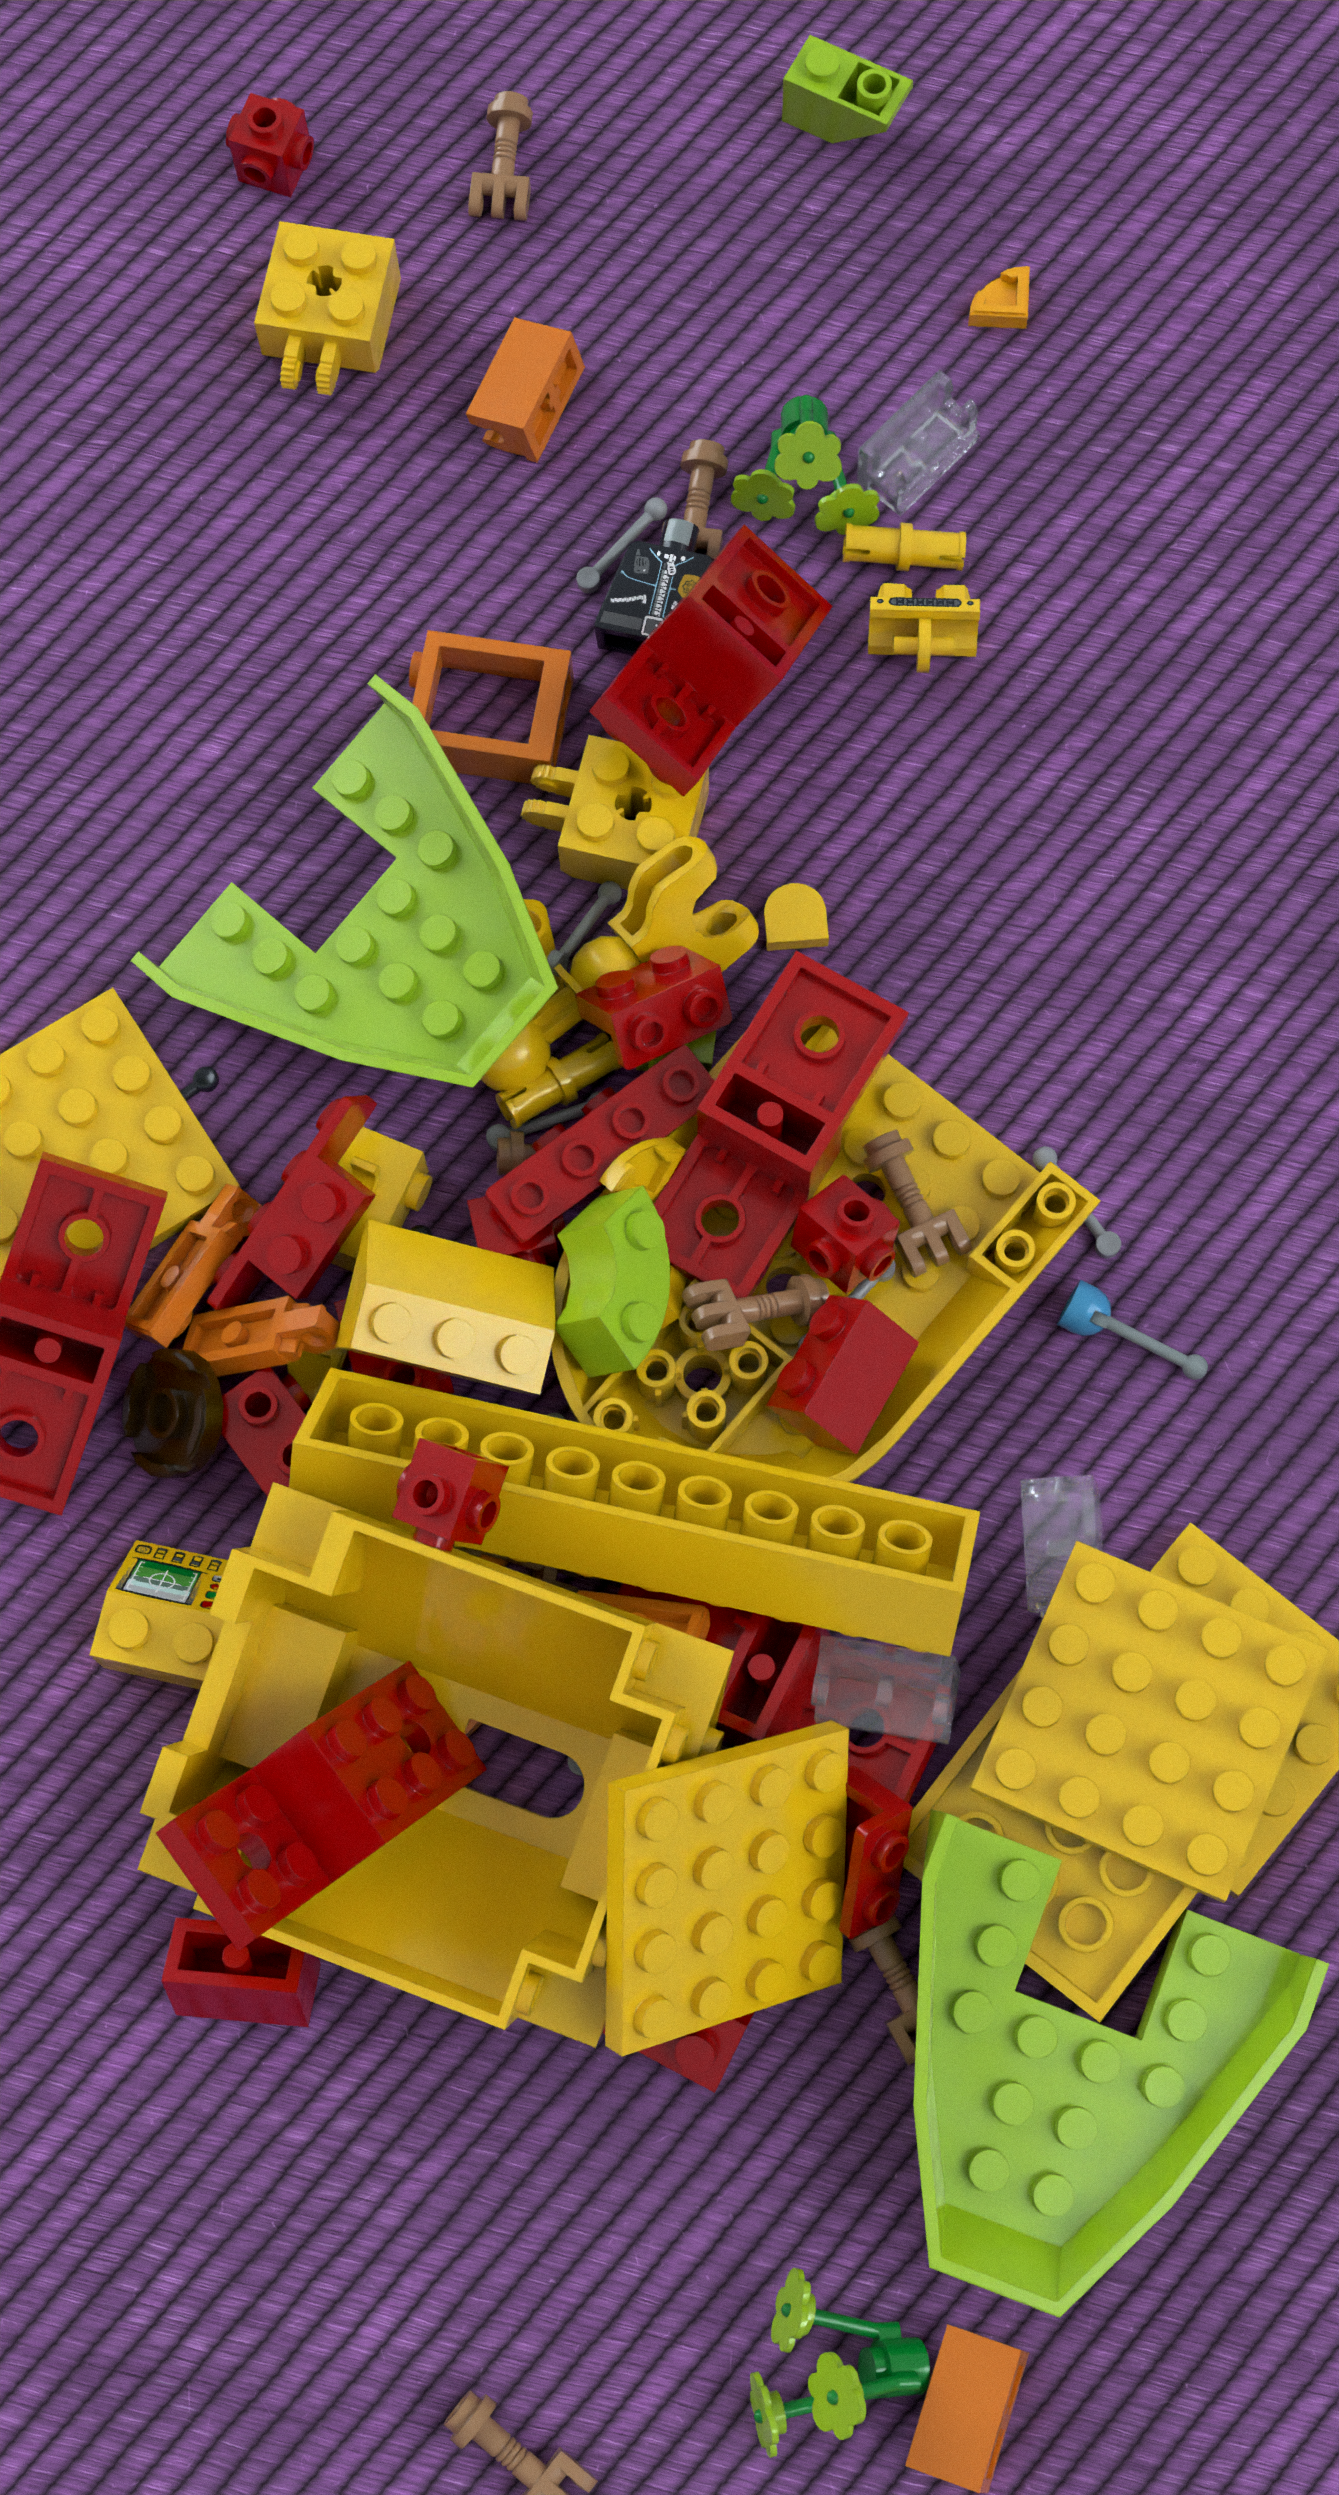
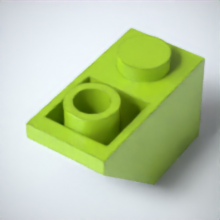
[782,35,913,144]

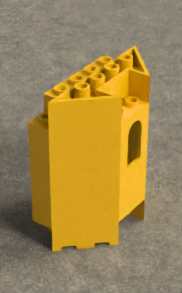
[137,1482,734,2048]

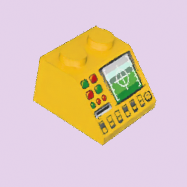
[89,1540,228,1689]

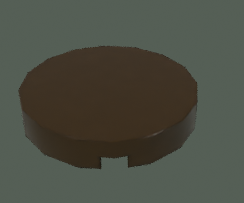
[122,1349,224,1478]

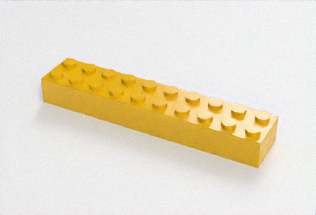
[289,1367,980,1657]

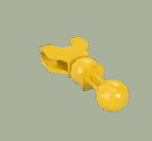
[480,836,759,1092]

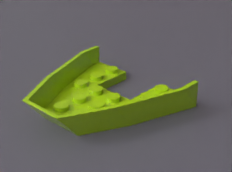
[131,674,558,1088]
[913,1809,1329,2318]

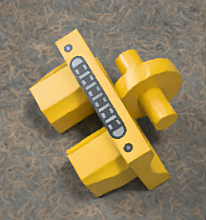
[868,583,980,673]

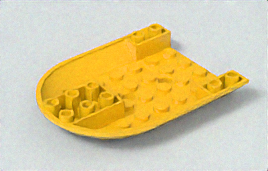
[551,1025,1101,1483]

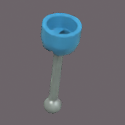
[1057,1279,1208,1380]

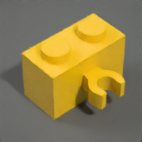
[331,1127,432,1272]

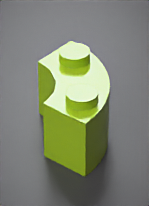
[555,1185,670,1378]

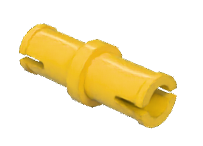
[843,522,966,572]
[495,1032,621,1129]

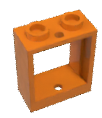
[409,630,574,784]

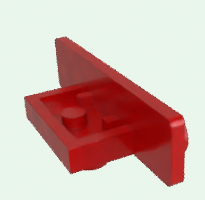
[485,1045,715,1243]
[207,1095,377,1311]

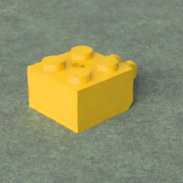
[254,221,401,396]
[520,735,709,890]

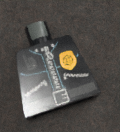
[594,518,714,656]

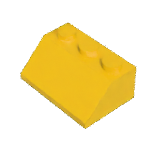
[335,1219,556,1395]

